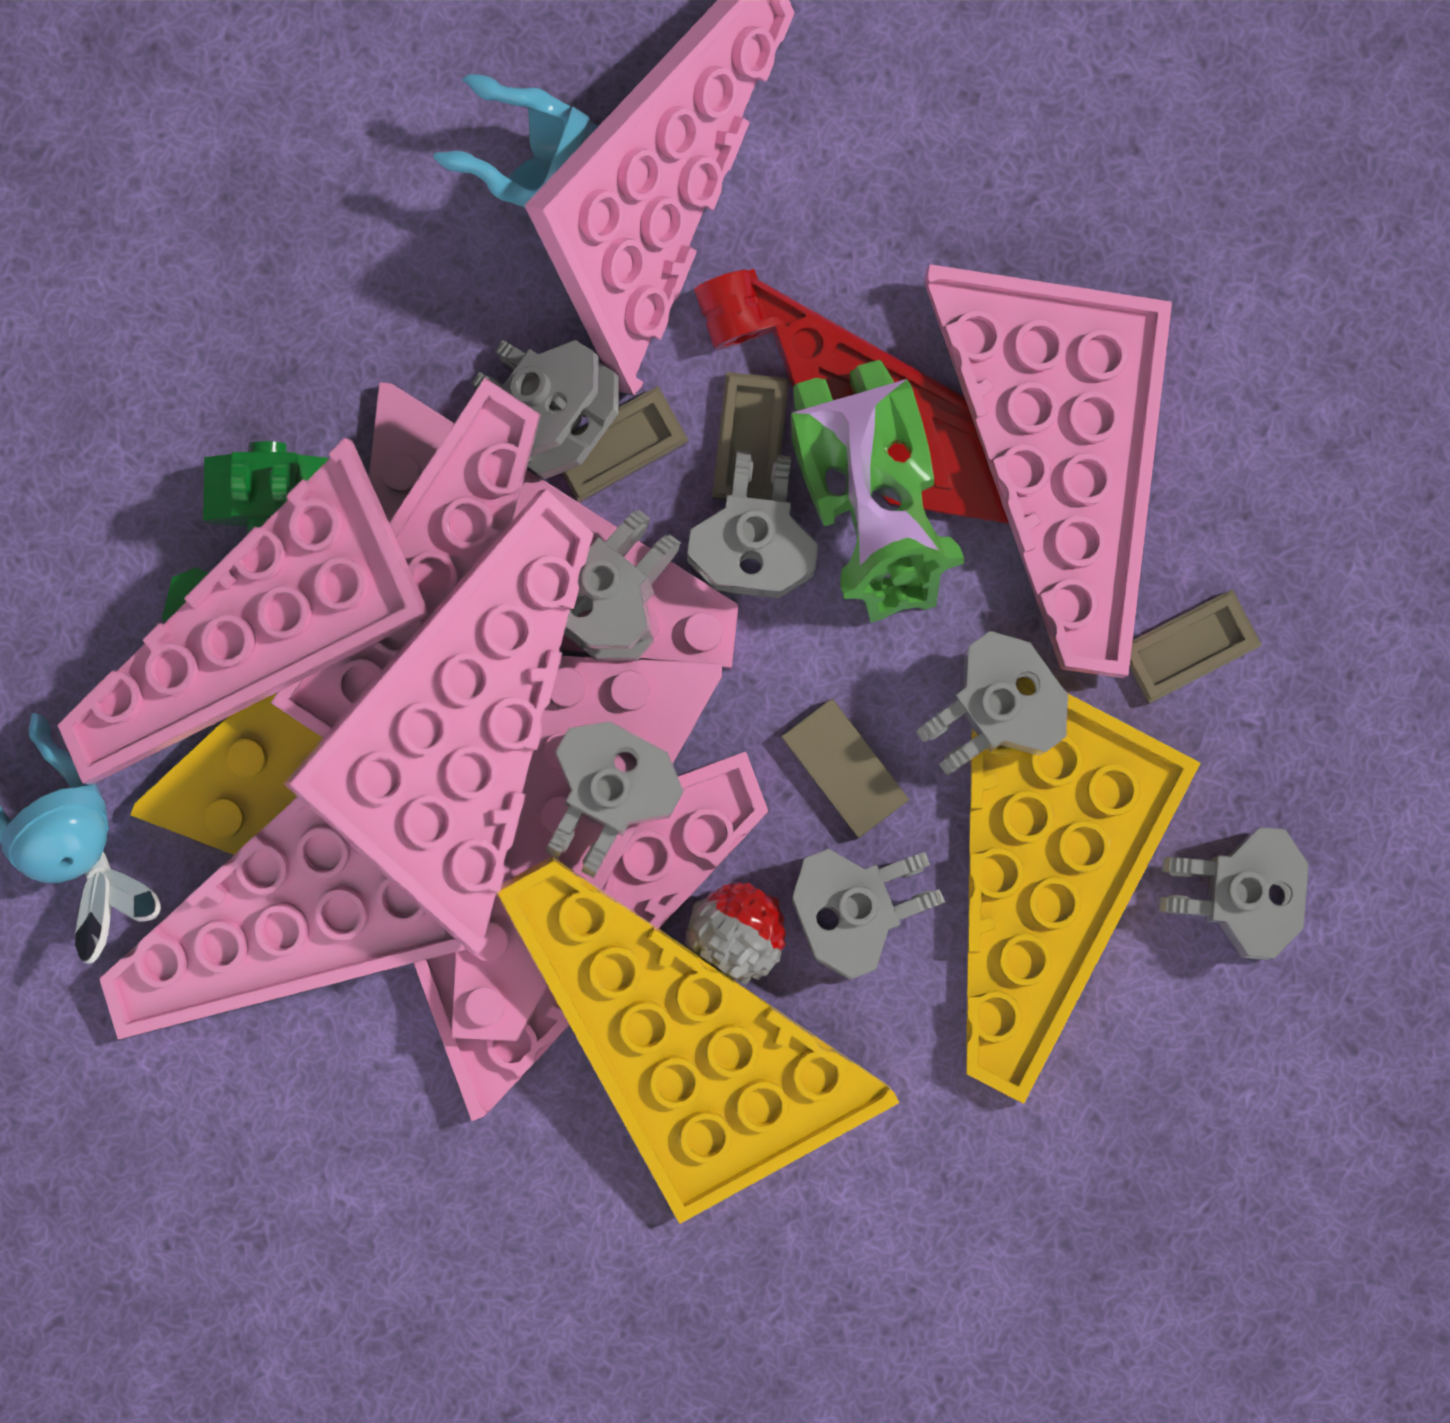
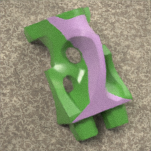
[791,360,964,623]

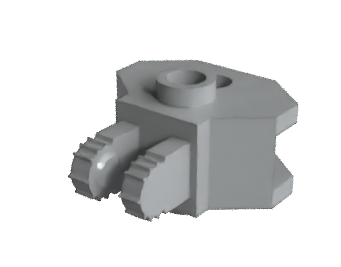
[471,340,619,479]
[687,450,818,599]
[564,510,681,661]
[915,631,1068,776]
[545,721,683,878]
[1159,827,1309,960]
[791,849,945,980]

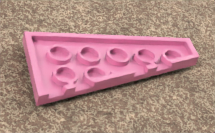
[271,378,541,738]
[58,438,430,785]

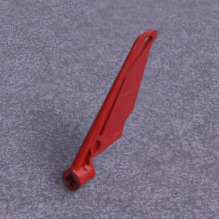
[694,269,1009,524]

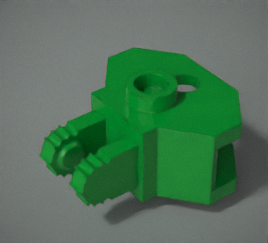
[203,441,329,533]

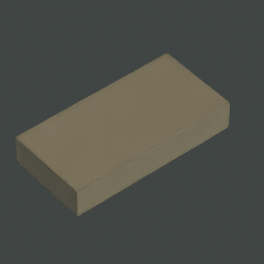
[712,372,789,500]
[562,386,689,503]
[1129,589,1262,704]
[781,698,909,839]

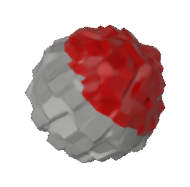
[684,882,786,985]

